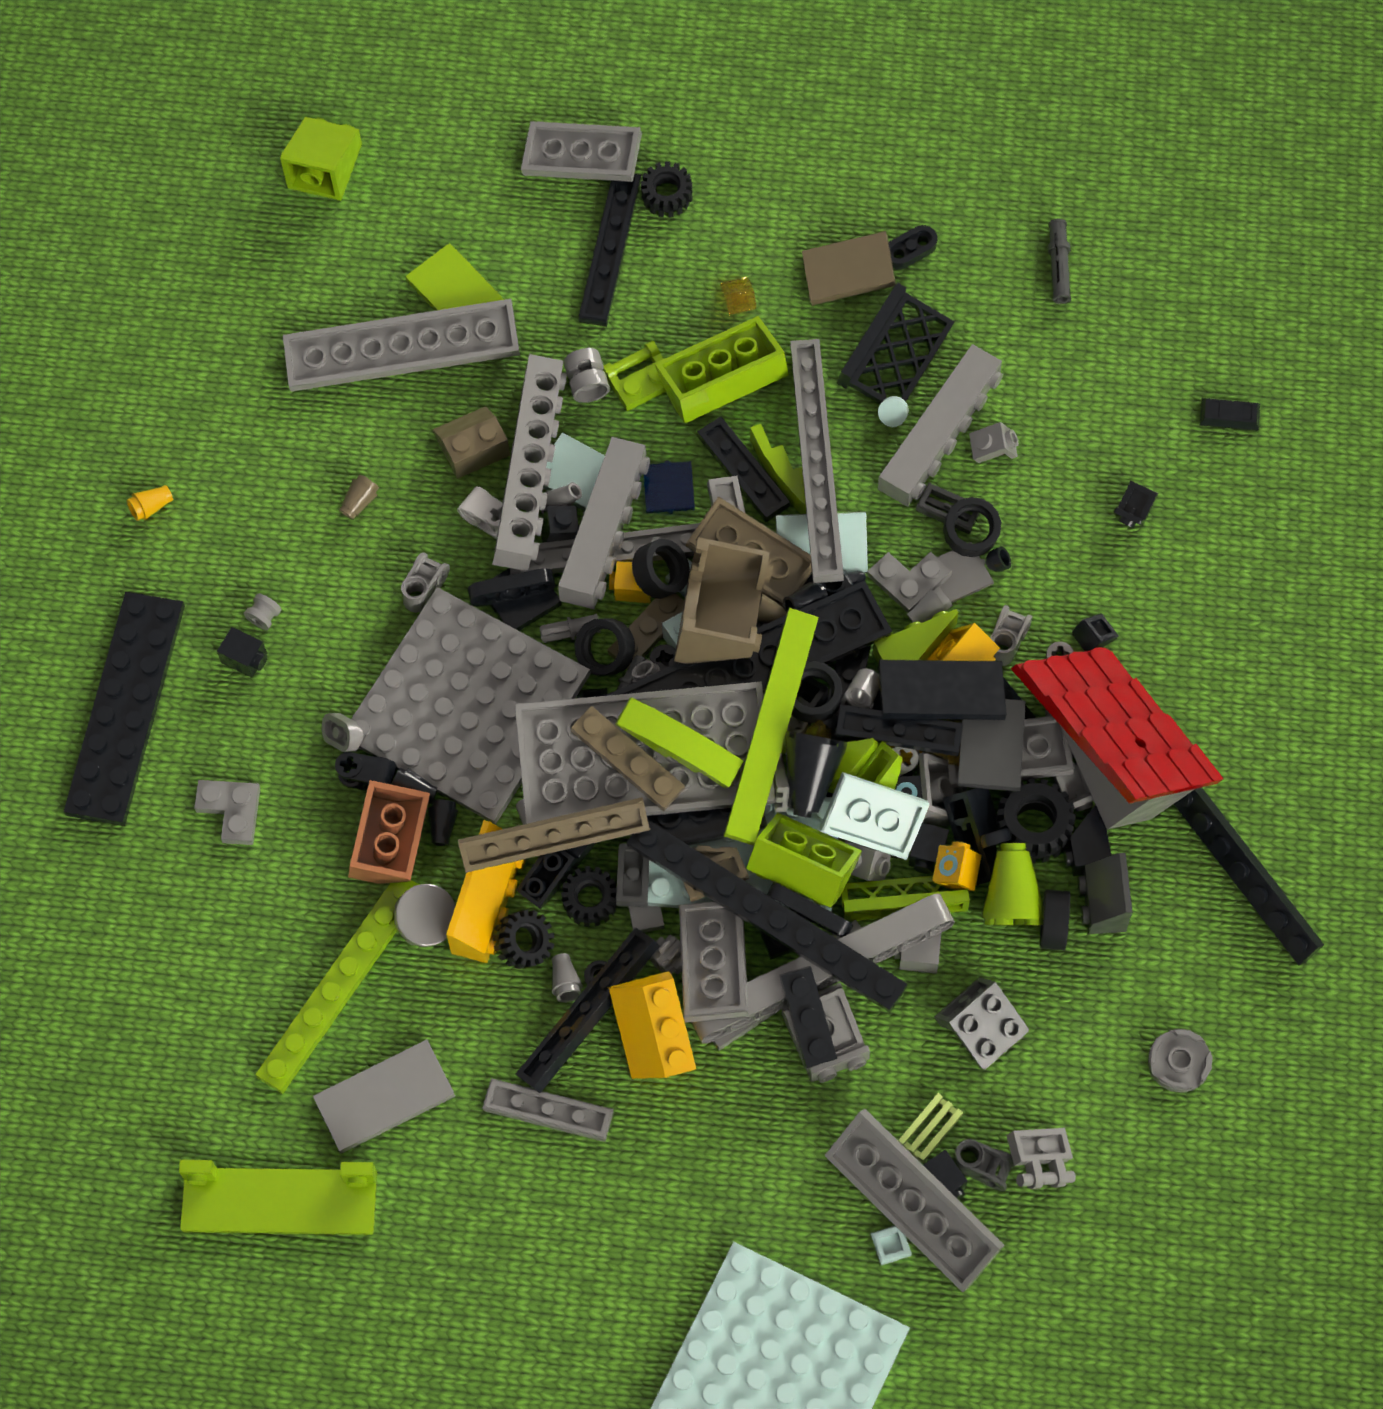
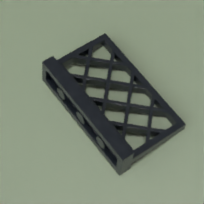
[836,282,955,404]

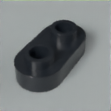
[889,225,938,269]

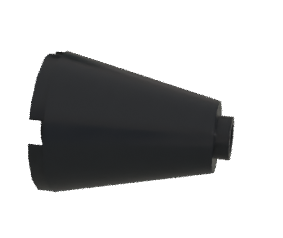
[785,731,848,818]

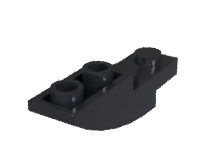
[516,843,596,909]

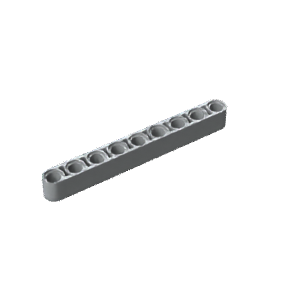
[691,894,955,1044]

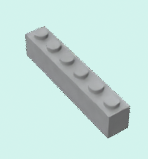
[878,344,1003,507]
[558,437,650,609]

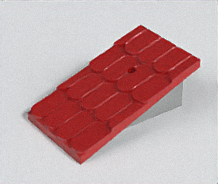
[1011,647,1224,830]

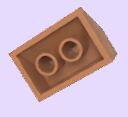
[348,780,430,884]

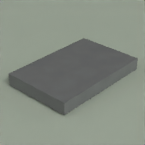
[958,699,1026,791]

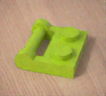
[603,341,666,411]

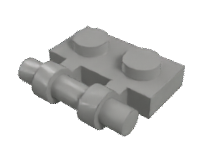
[1006,1128,1076,1189]

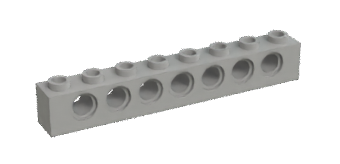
[492,354,567,571]

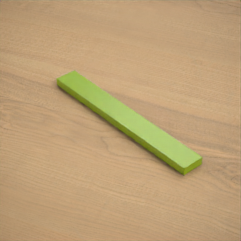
[724,608,819,846]

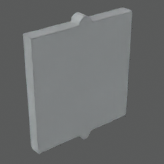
[937,542,994,603]

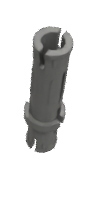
[1047,219,1071,304]

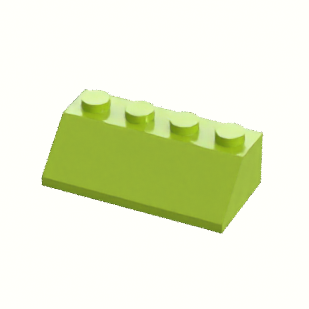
[655,316,788,423]

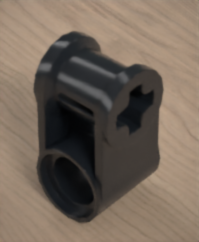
[335,752,397,791]

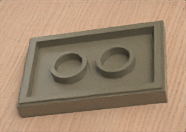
[802,231,896,305]

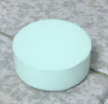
[878,396,909,427]

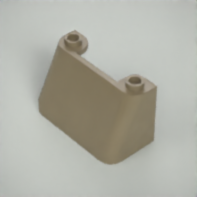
[674,537,773,664]

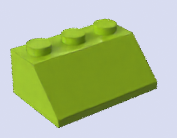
[746,812,862,908]

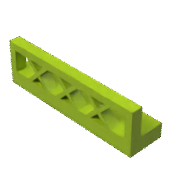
[841,876,970,922]

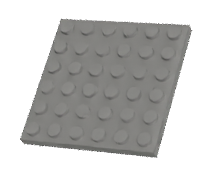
[351,587,591,825]

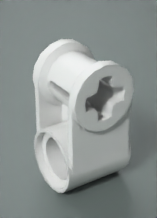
[457,486,503,539]

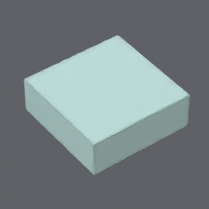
[871,1226,912,1265]

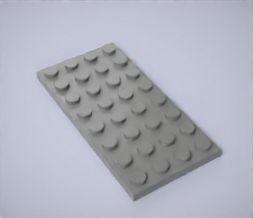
[515,681,776,824]

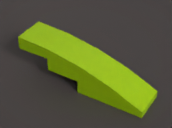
[750,424,806,514]
[615,697,744,788]

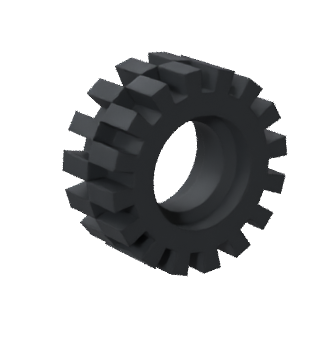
[641,161,693,217]
[561,866,617,927]
[493,910,555,969]

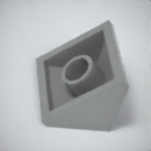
[917,752,967,826]

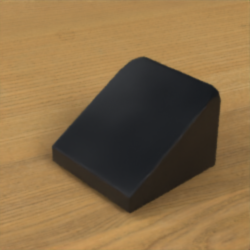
[1072,613,1119,651]

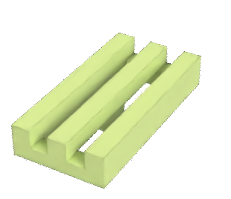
[898,1093,963,1163]

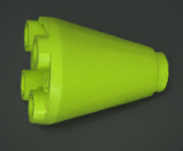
[982,843,1044,925]

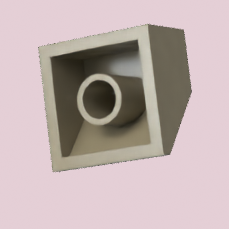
[432,406,510,479]

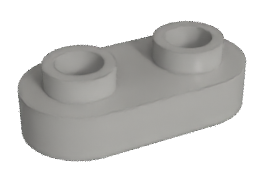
[322,713,363,752]

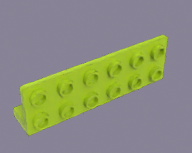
[179,1160,377,1235]

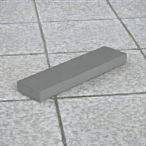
[482,1078,614,1142]

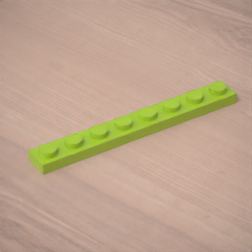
[255,880,419,1094]

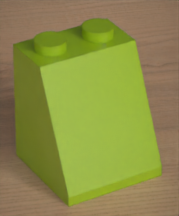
[280,117,362,201]

